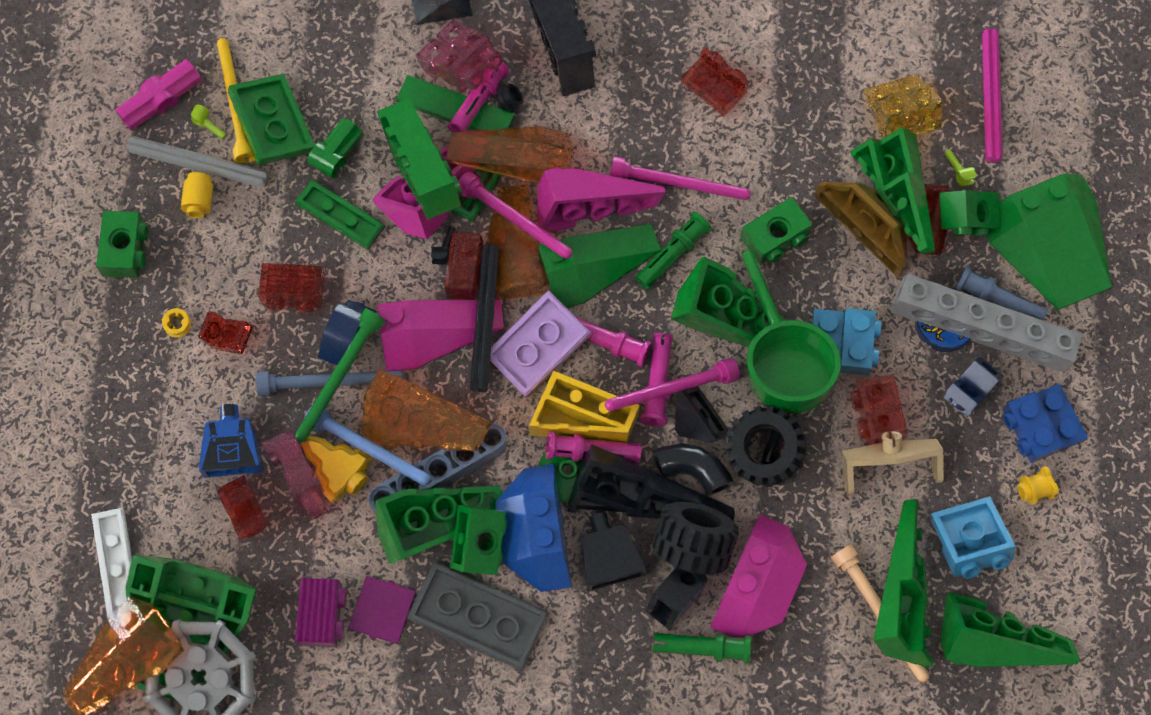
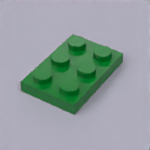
[228,74,315,166]

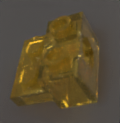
[864,73,942,138]

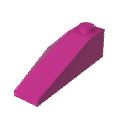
[372,134,490,239]
[378,300,504,371]

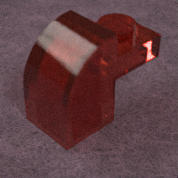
[216,475,270,540]

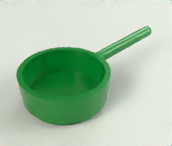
[742,250,841,413]

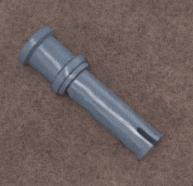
[955,265,1048,320]

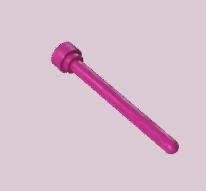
[610,156,751,200]
[458,172,572,259]
[605,358,740,411]

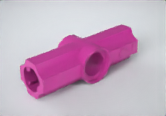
[115,59,202,131]

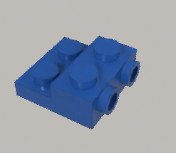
[1002,383,1088,464]

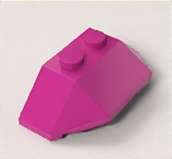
[710,514,807,638]

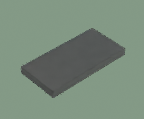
[407,561,549,672]

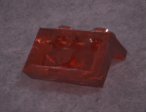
[680,47,749,117]

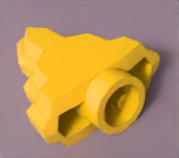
[301,435,373,503]

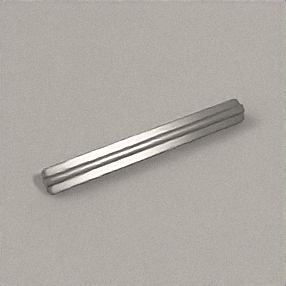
[127,136,269,187]

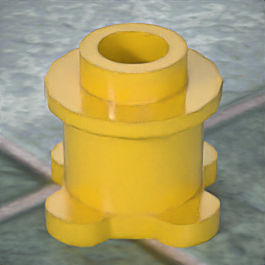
[1017,466,1059,505]

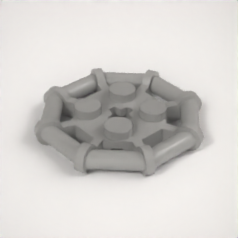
[143,619,256,715]

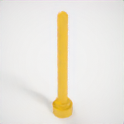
[217,38,256,164]

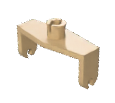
[842,431,944,495]

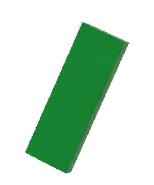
[295,179,385,250]

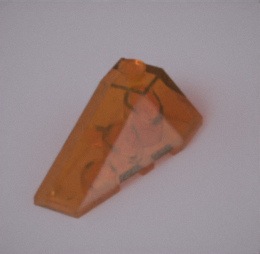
[486,184,543,300]
[62,597,184,715]

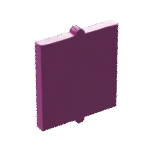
[348,576,416,644]

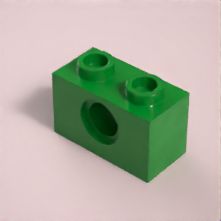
[940,190,1000,236]
[740,197,812,265]
[96,211,149,278]
[450,505,507,575]

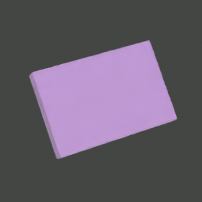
[490,290,592,398]

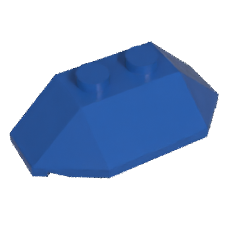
[495,464,572,592]

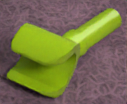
[191,104,226,139]
[944,150,976,186]

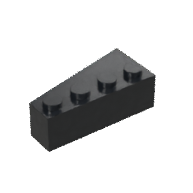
[528,0,596,97]

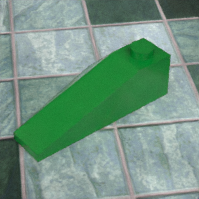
[538,224,661,308]
[671,257,786,347]
[375,486,503,564]
[940,591,1080,667]

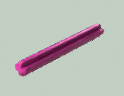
[982,29,1003,163]

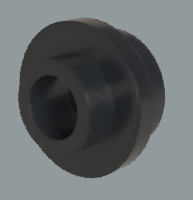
[497,84,523,113]

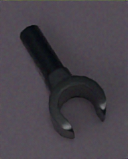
[431,226,456,265]

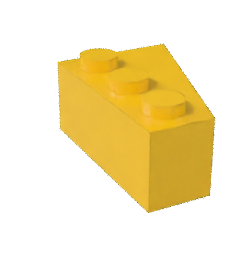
[529,371,640,443]

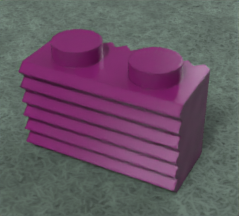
[295,578,347,648]

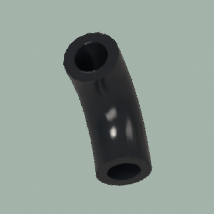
[652,443,734,496]

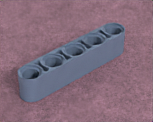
[369,423,507,515]

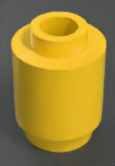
[181,172,214,219]

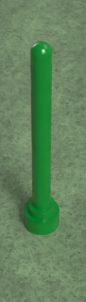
[295,308,386,443]

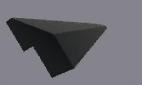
[567,444,735,520]

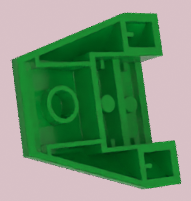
[986,173,1112,310]
[125,554,257,700]

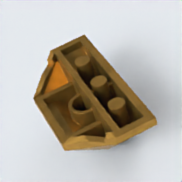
[814,182,906,278]

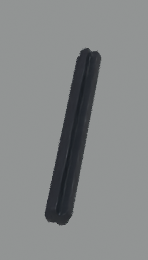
[470,244,499,393]

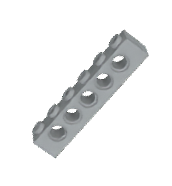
[890,273,1082,372]

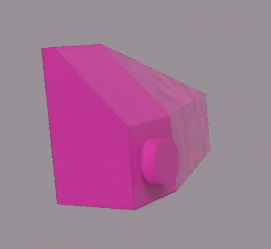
[537,167,666,232]

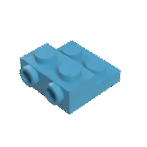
[812,308,881,375]
[931,497,1015,579]

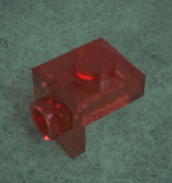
[198,311,253,354]

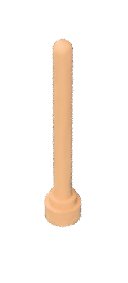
[831,544,929,682]

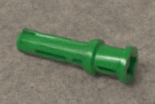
[634,212,712,290]
[653,632,751,664]

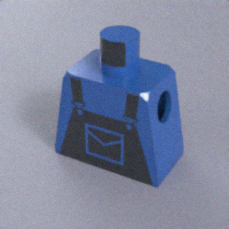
[199,404,263,478]

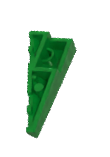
[850,127,935,254]
[873,499,933,667]

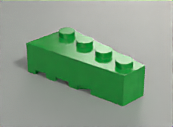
[377,98,462,220]

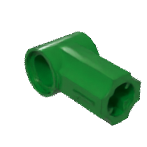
[307,118,363,179]

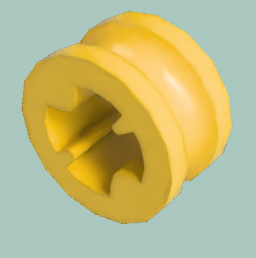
[162,308,191,338]

